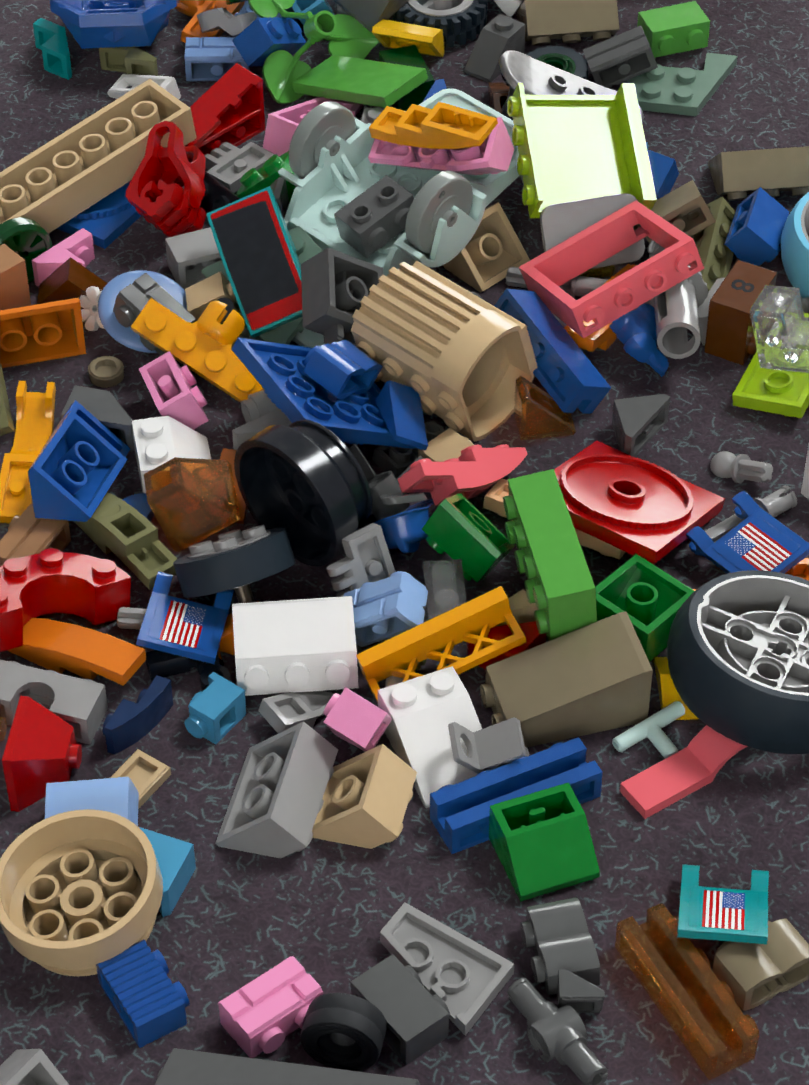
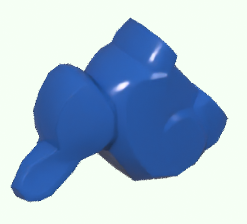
[609,303,669,377]

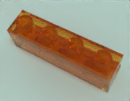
[615,903,759,1080]

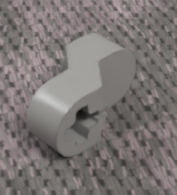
[197,8,257,37]

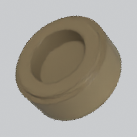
[88,356,124,388]

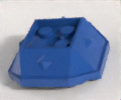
[50,0,179,49]

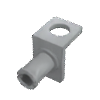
[448,717,529,774]

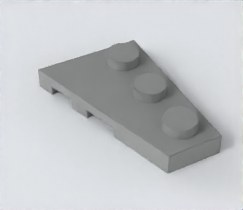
[380,902,514,1036]

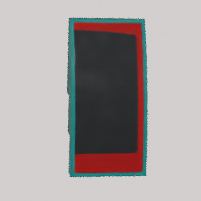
[206,186,303,338]

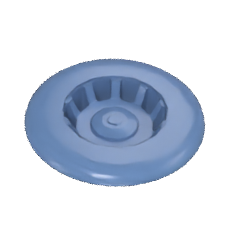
[98,270,187,353]

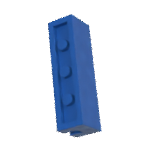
[494,288,611,414]
[430,737,603,854]

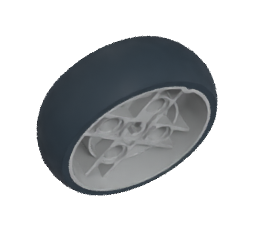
[667,570,809,754]

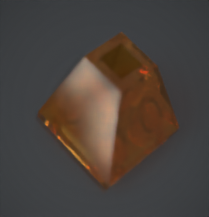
[144,457,240,552]

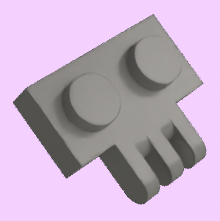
[205,142,275,193]
[327,523,395,597]

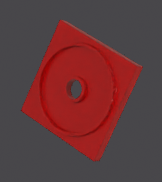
[554,441,725,565]

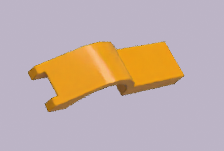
[0,381,56,524]

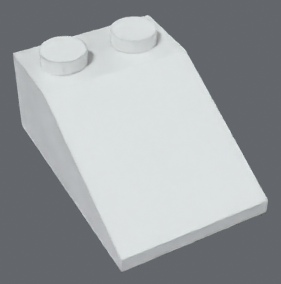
[378,666,497,808]

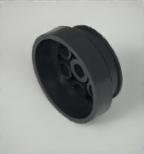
[234,419,372,566]

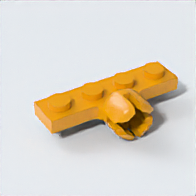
[131,298,264,403]

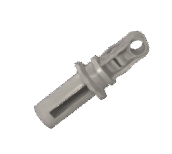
[646,240,708,359]

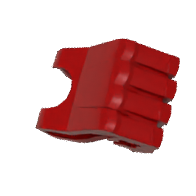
[125,121,207,237]

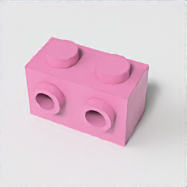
[139,351,209,430]

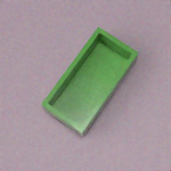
[503,469,597,641]

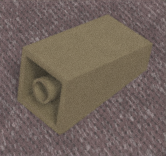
[480,611,653,748]

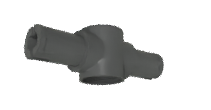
[507,978,608,1085]

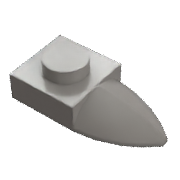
[258,691,334,733]

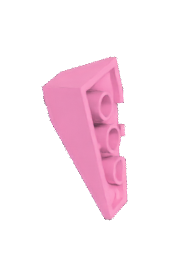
[368,117,514,175]

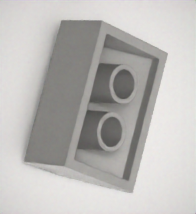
[215,721,338,858]

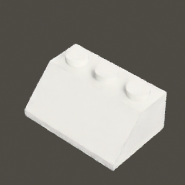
[232,596,359,696]

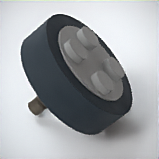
[173,525,296,603]

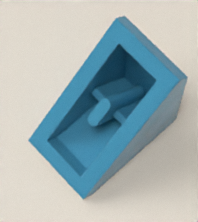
[139,827,196,917]

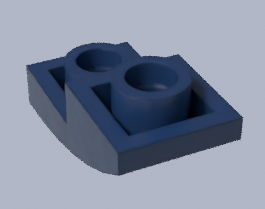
[102,675,173,755]

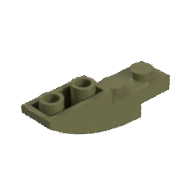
[74,492,177,590]

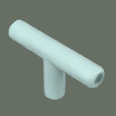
[612,701,685,759]

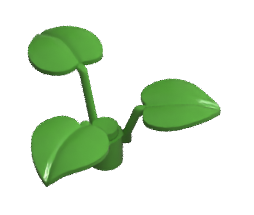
[248,0,379,104]

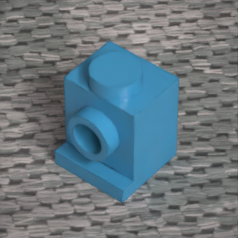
[184,672,246,745]

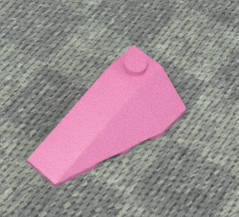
[262,97,364,156]

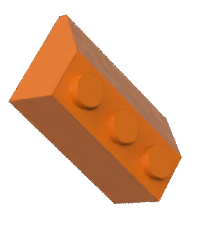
[0,297,86,368]

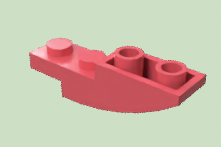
[397,444,528,506]

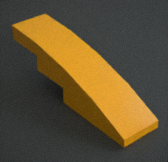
[369,101,498,149]

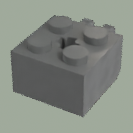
[301,248,383,346]

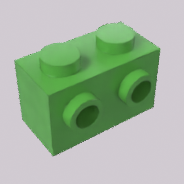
[637,1,710,58]

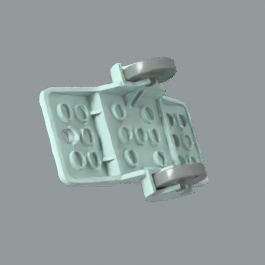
[278,88,520,348]

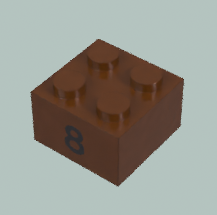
[704,260,779,365]

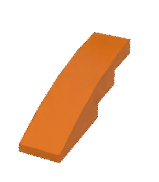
[7,618,146,686]

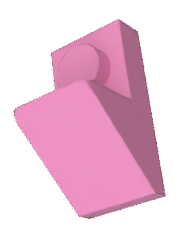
[32,228,95,287]

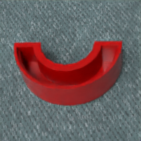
[0,548,131,652]

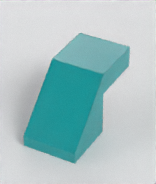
[33,18,72,80]

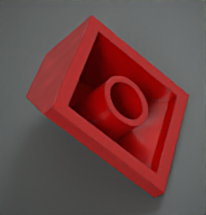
[2,696,82,812]

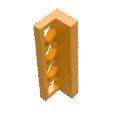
[356,586,526,703]

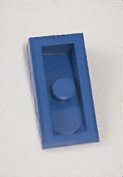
[375,380,428,450]

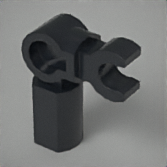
[146,645,231,692]

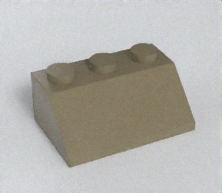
[516,0,619,46]
[708,146,809,201]

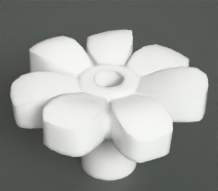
[79,286,105,331]

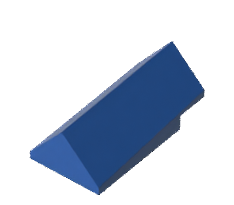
[28,400,130,522]

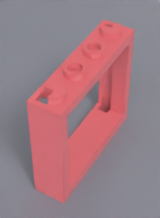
[519,200,704,338]

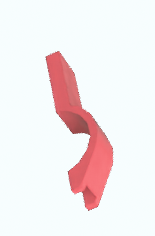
[620,725,748,819]

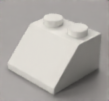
[132,416,215,499]

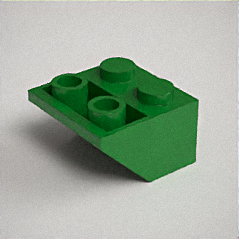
[489,782,600,902]

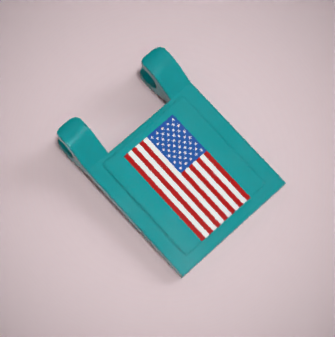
[677,864,769,944]

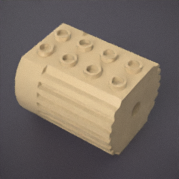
[351,261,538,442]

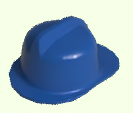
[374,499,434,554]

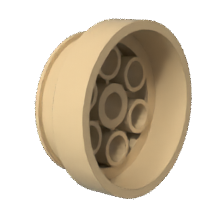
[0,809,163,977]

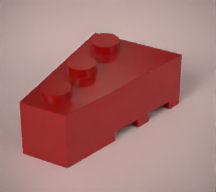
[184,63,265,163]

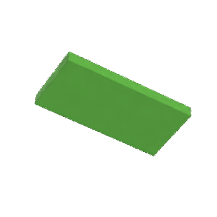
[292,55,428,108]

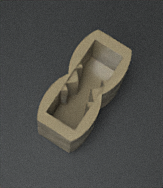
[712,918,809,1011]

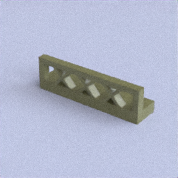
[690,196,735,292]

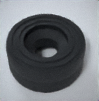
[301,993,387,1071]

